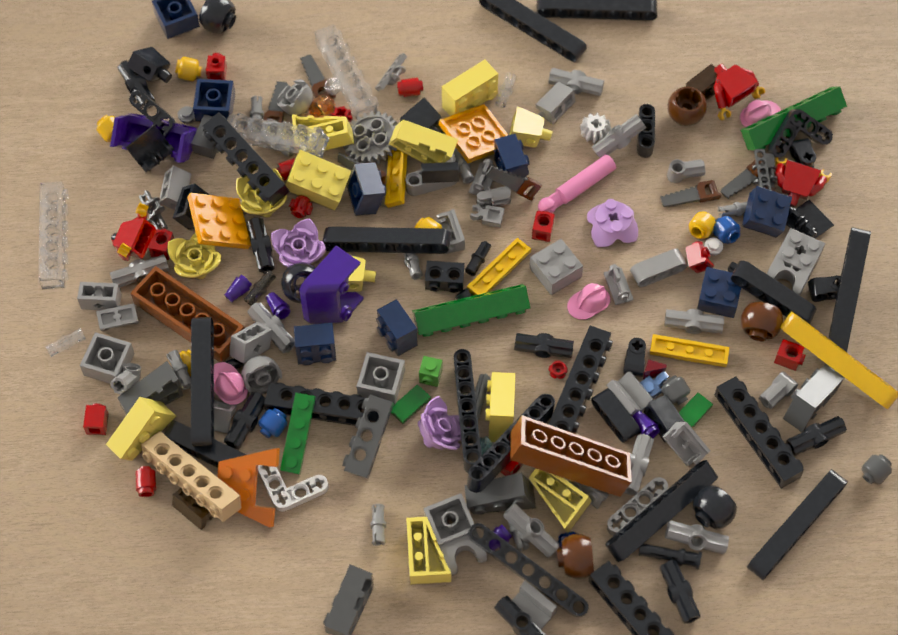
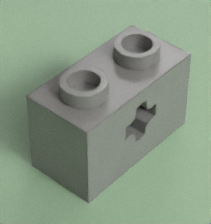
[77,282,122,310]
[229,322,272,363]

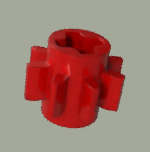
[330,106,353,122]
[289,195,313,219]

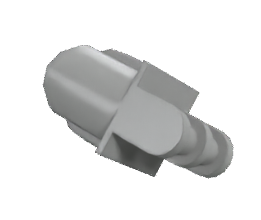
[477,186,511,209]

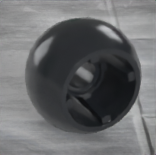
[199,0,236,34]
[281,262,316,304]
[693,485,737,529]

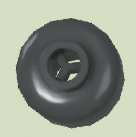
[661,375,691,405]
[862,454,892,484]

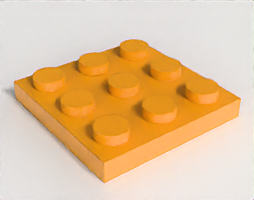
[438,104,508,163]
[187,193,251,249]

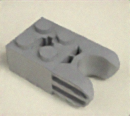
[767,228,825,295]
[424,493,487,576]

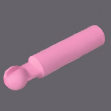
[538,155,616,213]

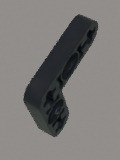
[129,91,175,138]
[768,109,833,158]

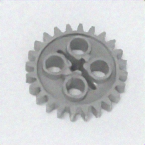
[343,111,397,164]

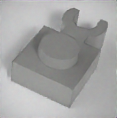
[470,205,505,228]

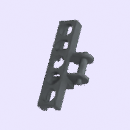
[752,149,777,190]
[139,190,168,230]

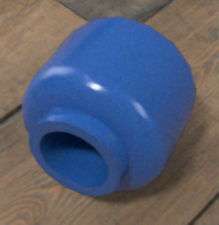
[713,216,741,244]
[258,408,288,438]

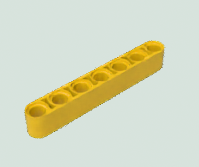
[780,311,898,409]

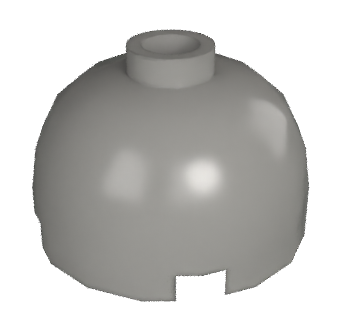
[277,79,313,115]
[242,356,282,394]

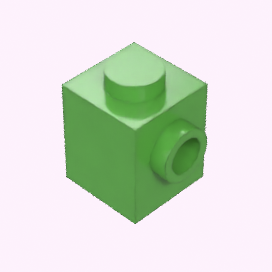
[419,356,443,387]

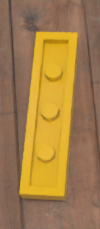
[385,149,408,208]
[467,237,531,295]
[650,334,730,367]

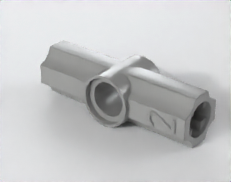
[548,68,604,96]
[592,114,646,158]
[110,255,170,288]
[247,302,295,353]
[664,309,724,334]
[625,434,654,495]
[503,503,560,558]
[665,520,729,554]

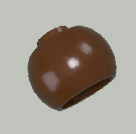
[667,86,707,126]
[741,302,783,342]
[557,534,594,579]

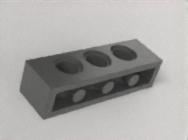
[342,394,394,479]

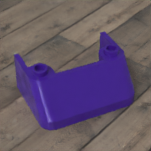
[110,113,198,163]
[299,246,364,324]

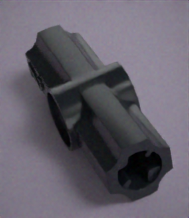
[117,60,155,109]
[247,217,275,274]
[514,333,574,358]
[224,392,266,450]
[786,416,847,456]
[660,560,701,624]
[494,596,545,635]

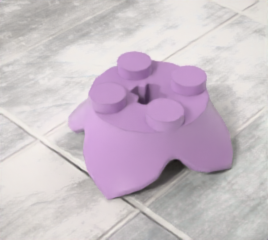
[587,199,638,247]
[271,218,326,267]
[418,396,470,450]

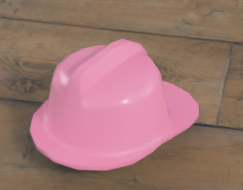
[740,100,781,127]
[567,283,610,320]
[214,362,248,405]

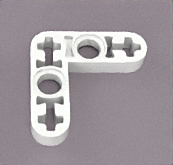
[258,465,328,512]

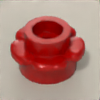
[548,361,568,379]

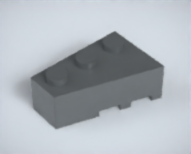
[118,361,183,415]
[783,364,845,432]
[464,473,536,515]
[323,564,374,635]

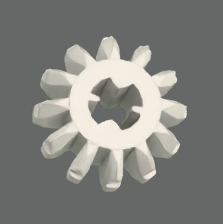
[580,112,611,144]

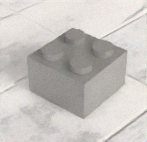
[529,239,583,295]
[80,332,135,384]
[357,352,405,404]

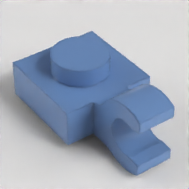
[640,371,669,398]

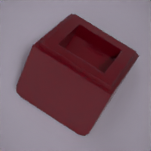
[643,359,667,380]

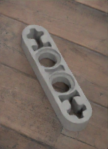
[607,477,668,535]

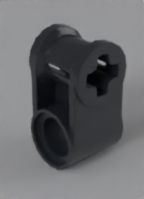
[789,138,816,168]
[808,275,841,302]
[623,337,646,377]

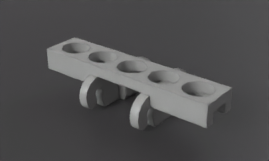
[375,53,407,92]

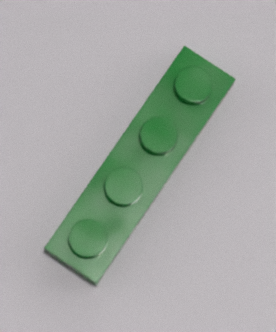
[280,393,316,475]

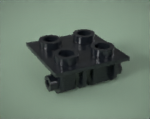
[125,124,175,173]
[786,199,834,239]

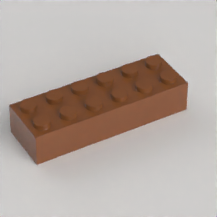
[131,266,245,362]
[511,415,632,497]

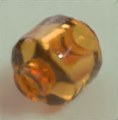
[309,95,335,118]

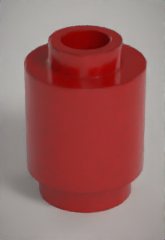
[397,77,424,97]
[276,158,295,181]
[135,466,156,497]

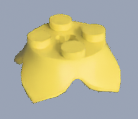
[236,168,287,218]
[167,233,221,279]

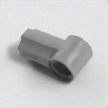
[667,159,705,183]
[111,363,141,394]
[759,371,798,409]

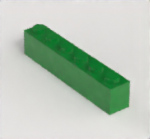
[740,86,847,150]
[412,284,531,337]

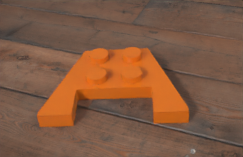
[217,448,280,527]

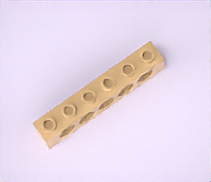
[141,431,241,522]

